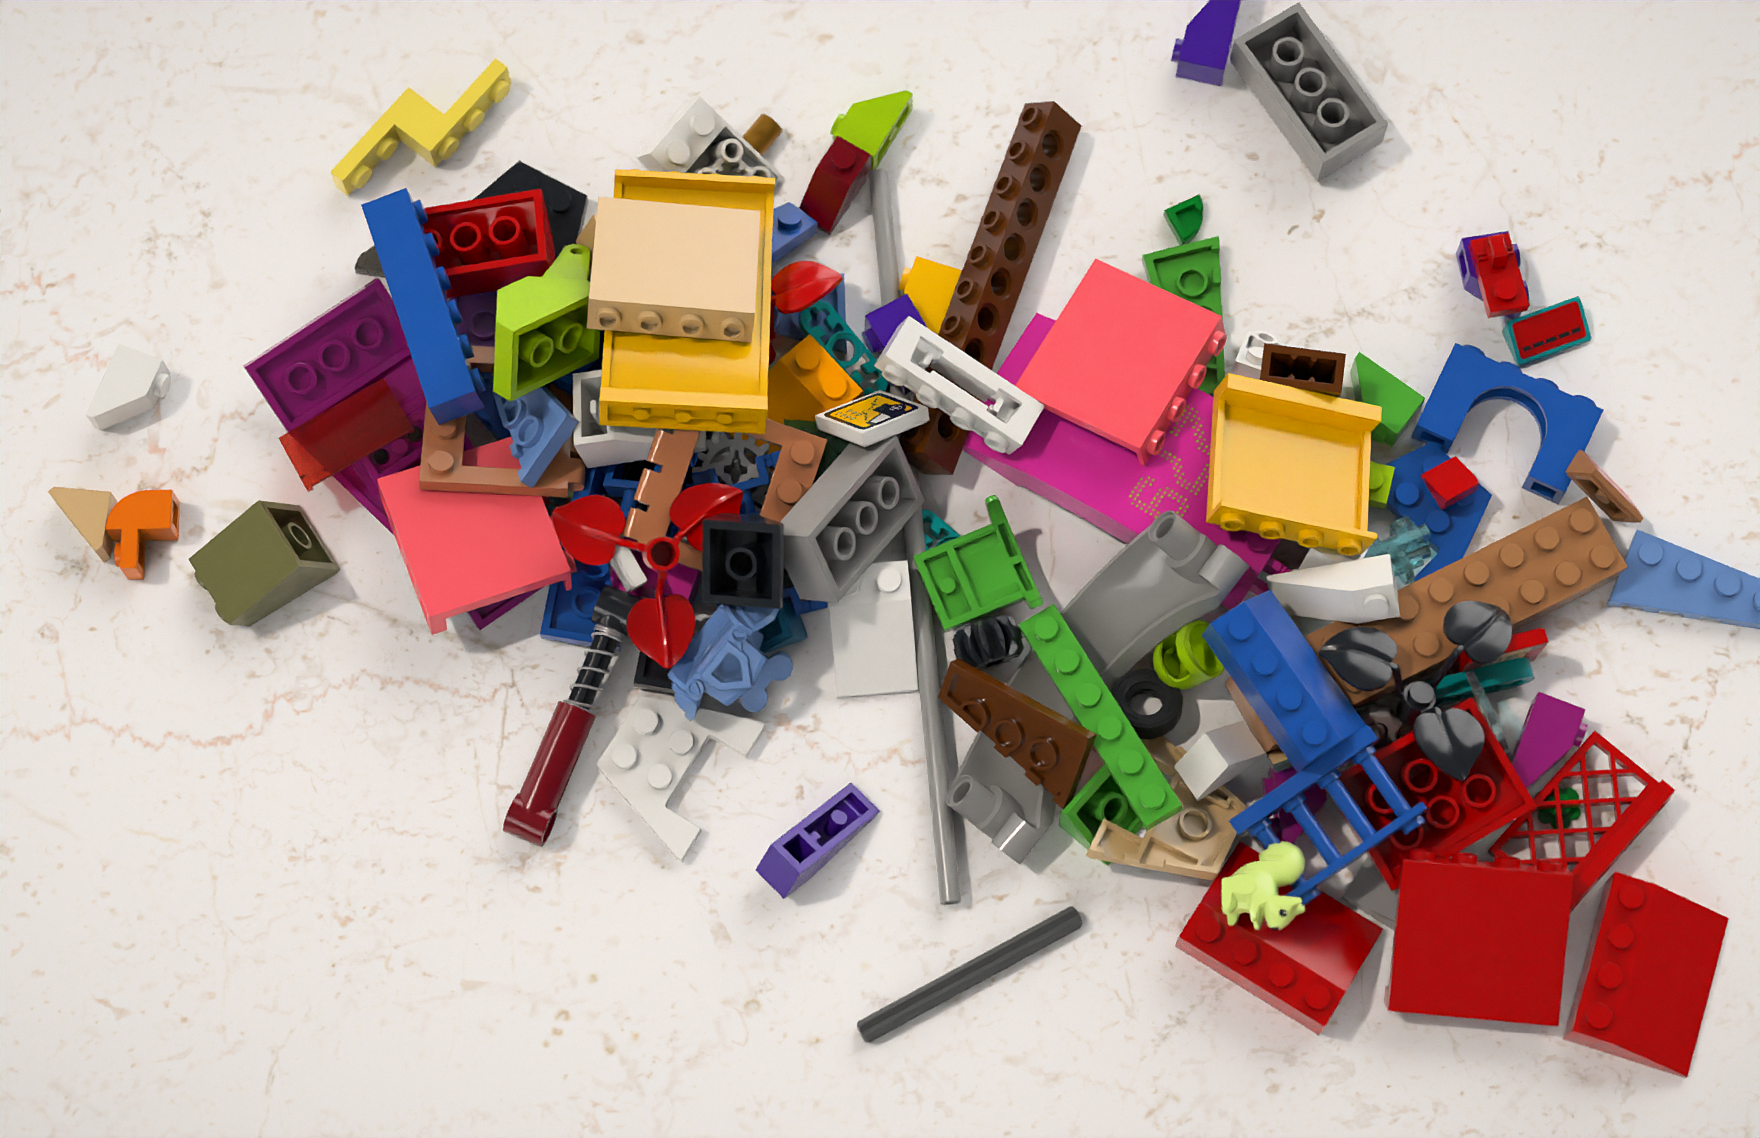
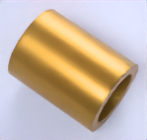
[742,114,782,156]

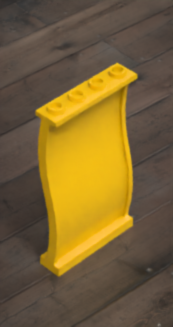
[599,169,775,434]

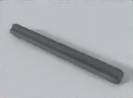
[857,906,1083,1043]

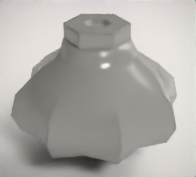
[1357,703,1402,748]

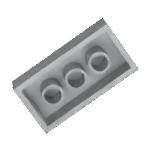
[1230,2,1388,182]
[780,435,925,603]

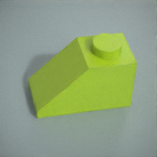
[830,90,913,171]

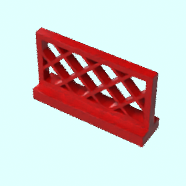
[1487,730,1675,913]

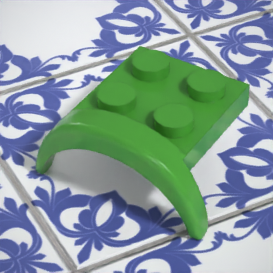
[913,495,1043,633]

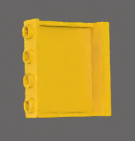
[1206,373,1382,556]

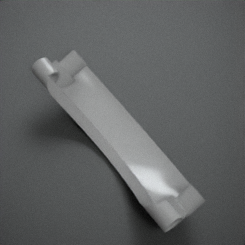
[945,510,1250,864]

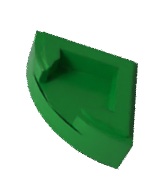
[1163,194,1203,245]

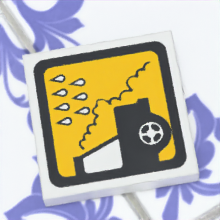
[815,390,930,447]

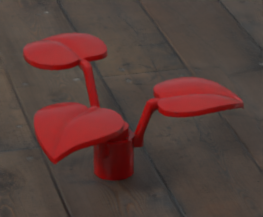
[769,261,843,365]
[552,483,743,669]

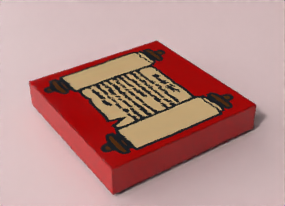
[1451,627,1549,674]

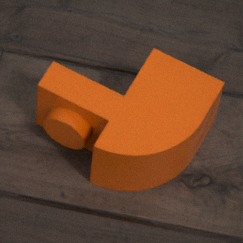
[105,490,180,580]

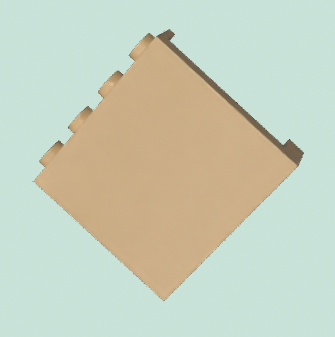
[587,197,760,343]

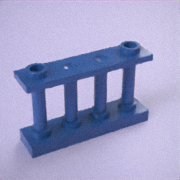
[1229,725,1429,906]

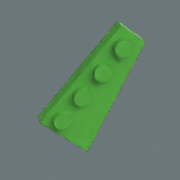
[1142,236,1225,397]

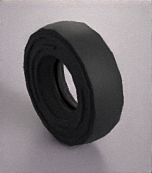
[1110,669,1183,740]

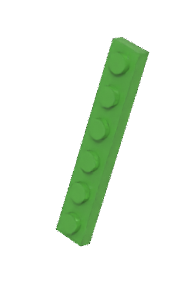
[1018,604,1183,831]

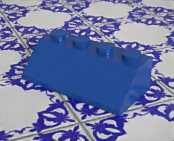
[1202,590,1366,773]

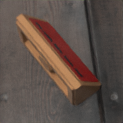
[1565,450,1644,523]

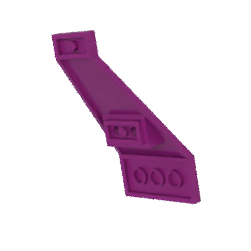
[243,278,545,630]

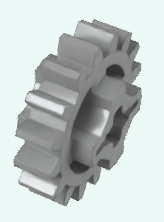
[692,432,774,509]

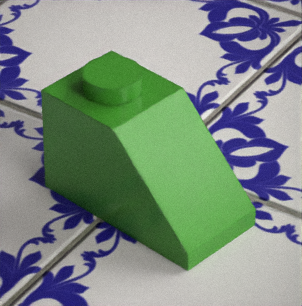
[1350,352,1425,447]

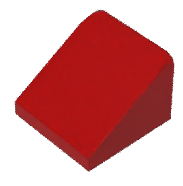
[1420,456,1480,510]

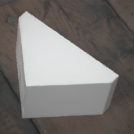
[1174,720,1267,801]

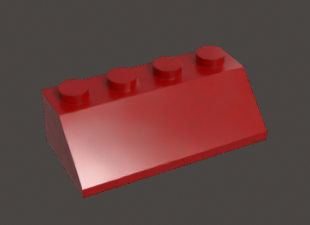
[422,189,555,298]

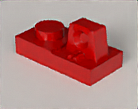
[1468,233,1530,319]

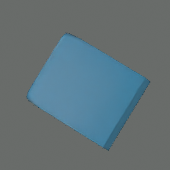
[759,600,808,654]

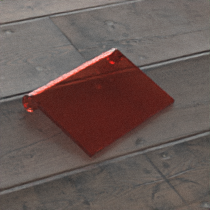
[279,378,415,492]

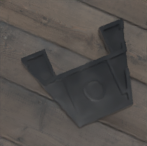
[473,161,588,260]

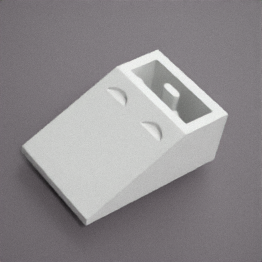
[636,96,784,188]
[573,370,706,468]

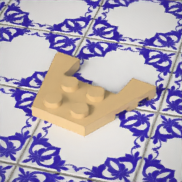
[1085,736,1248,881]

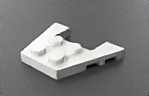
[596,696,766,863]

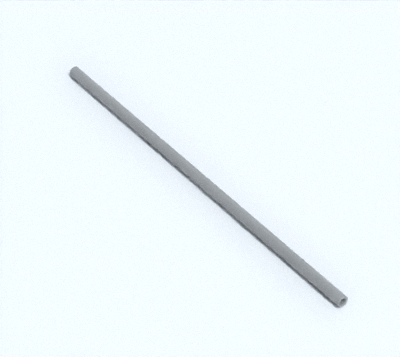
[869,169,961,905]

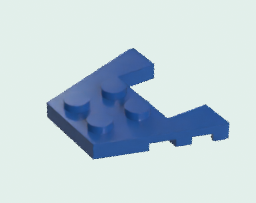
[1385,441,1492,584]

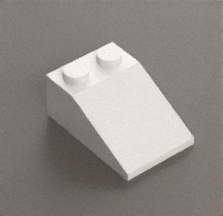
[828,560,919,699]

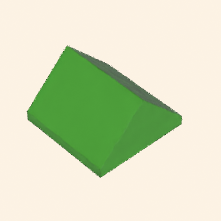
[1059,764,1143,866]

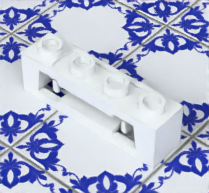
[874,316,1045,455]

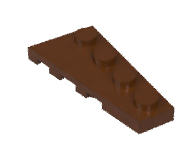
[938,658,1097,810]

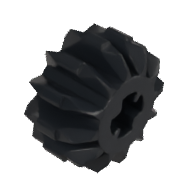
[952,615,1024,671]

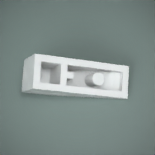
[1267,554,1400,624]

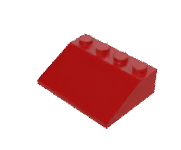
[1327,697,1536,891]
[1175,841,1383,1035]
[1563,871,1729,1078]

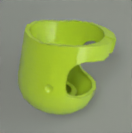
[1153,620,1225,690]

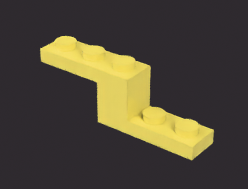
[331,58,512,196]

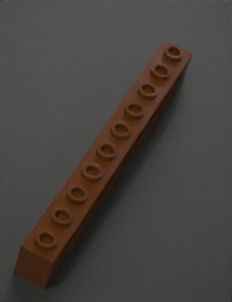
[899,101,1082,475]

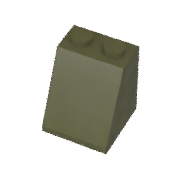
[188,500,340,626]

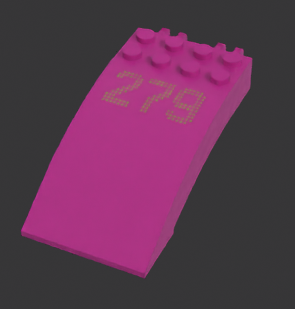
[962,313,1291,610]

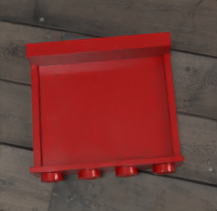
[1384,848,1574,1026]

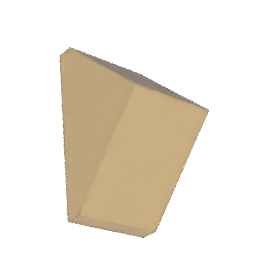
[48,487,118,563]

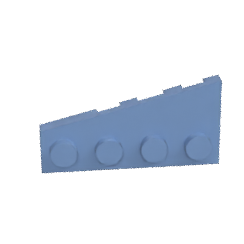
[1607,529,1760,629]

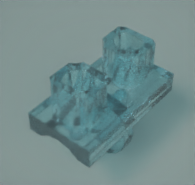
[1363,516,1431,585]

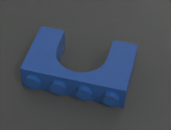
[1411,343,1604,505]

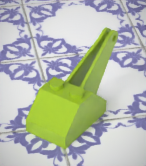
[493,244,601,402]

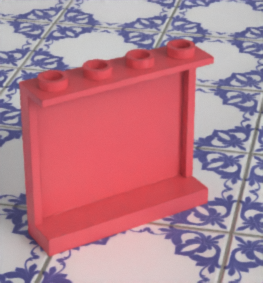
[1015,258,1227,466]
[377,437,577,635]

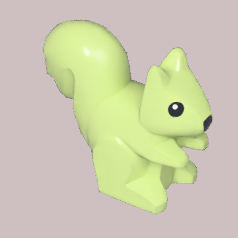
[1222,842,1305,931]

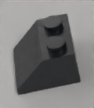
[702,513,784,609]

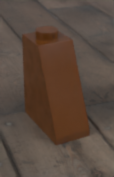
[1259,343,1346,398]

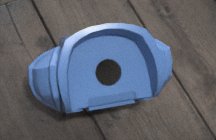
[668,604,793,721]

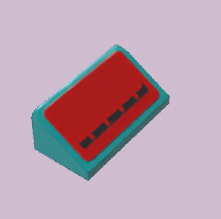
[1502,296,1592,367]

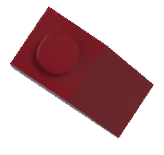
[799,135,871,235]

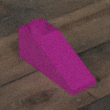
[1510,691,1588,790]

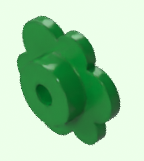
[1534,785,1581,829]

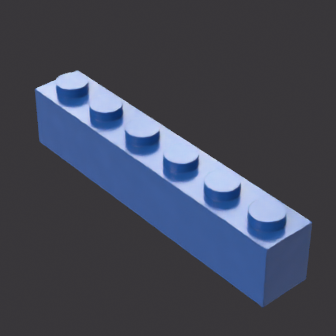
[361,188,487,425]

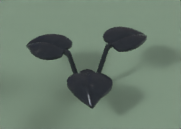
[1319,600,1512,783]

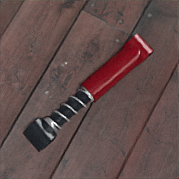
[503,585,643,847]

